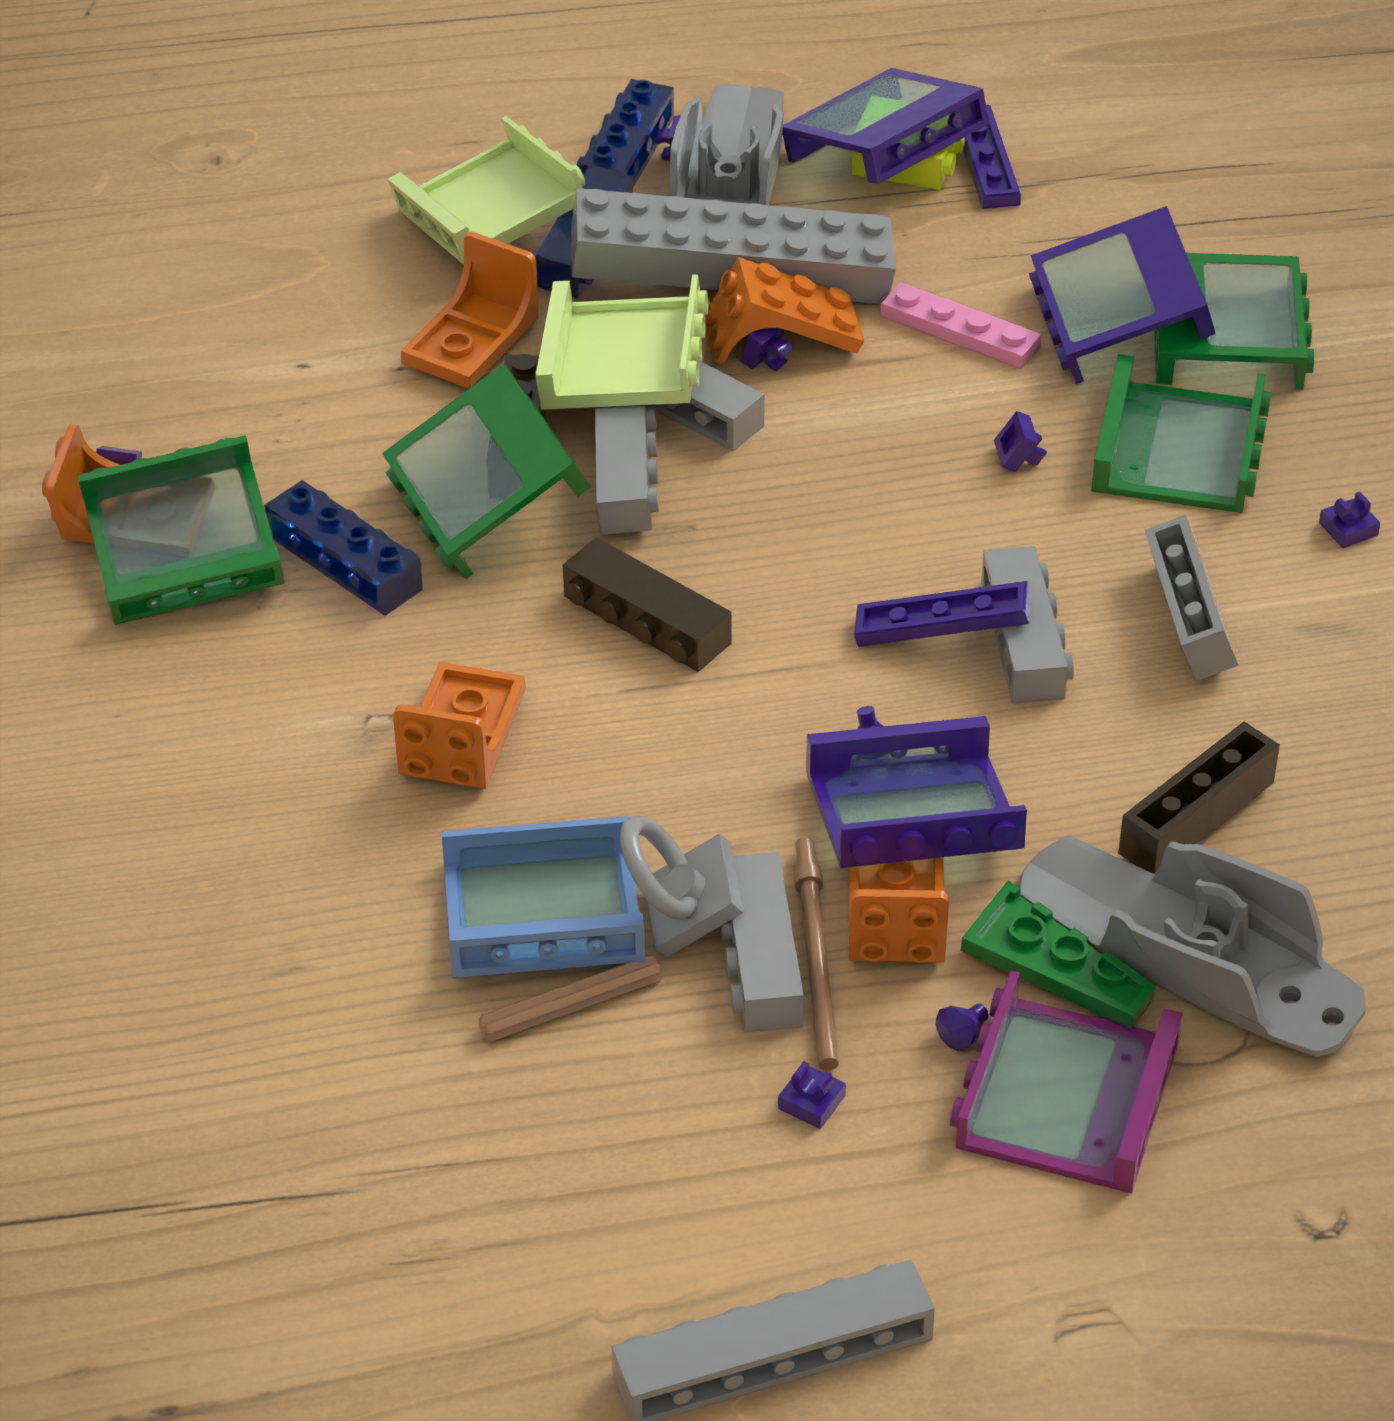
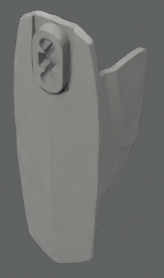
[670,85,784,205]
[1020,836,1365,1057]

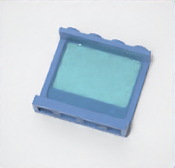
[441,816,646,978]

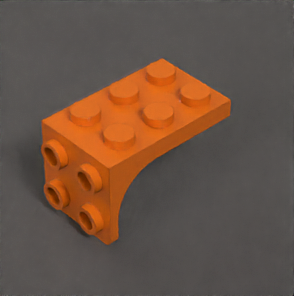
[401,232,539,389]
[704,257,864,365]
[42,424,216,559]
[393,662,526,789]
[849,857,949,963]

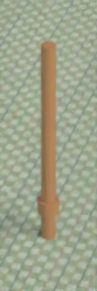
[794,837,839,1070]

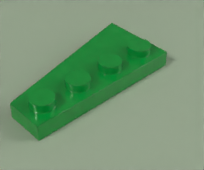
[961,880,1156,1029]

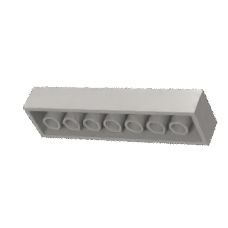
[571,188,896,304]

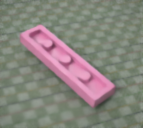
[880,282,1041,369]

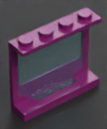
[950,971,1183,1194]

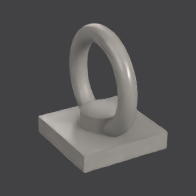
[620,816,743,958]

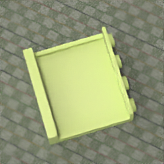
[388,116,585,265]
[536,275,709,410]

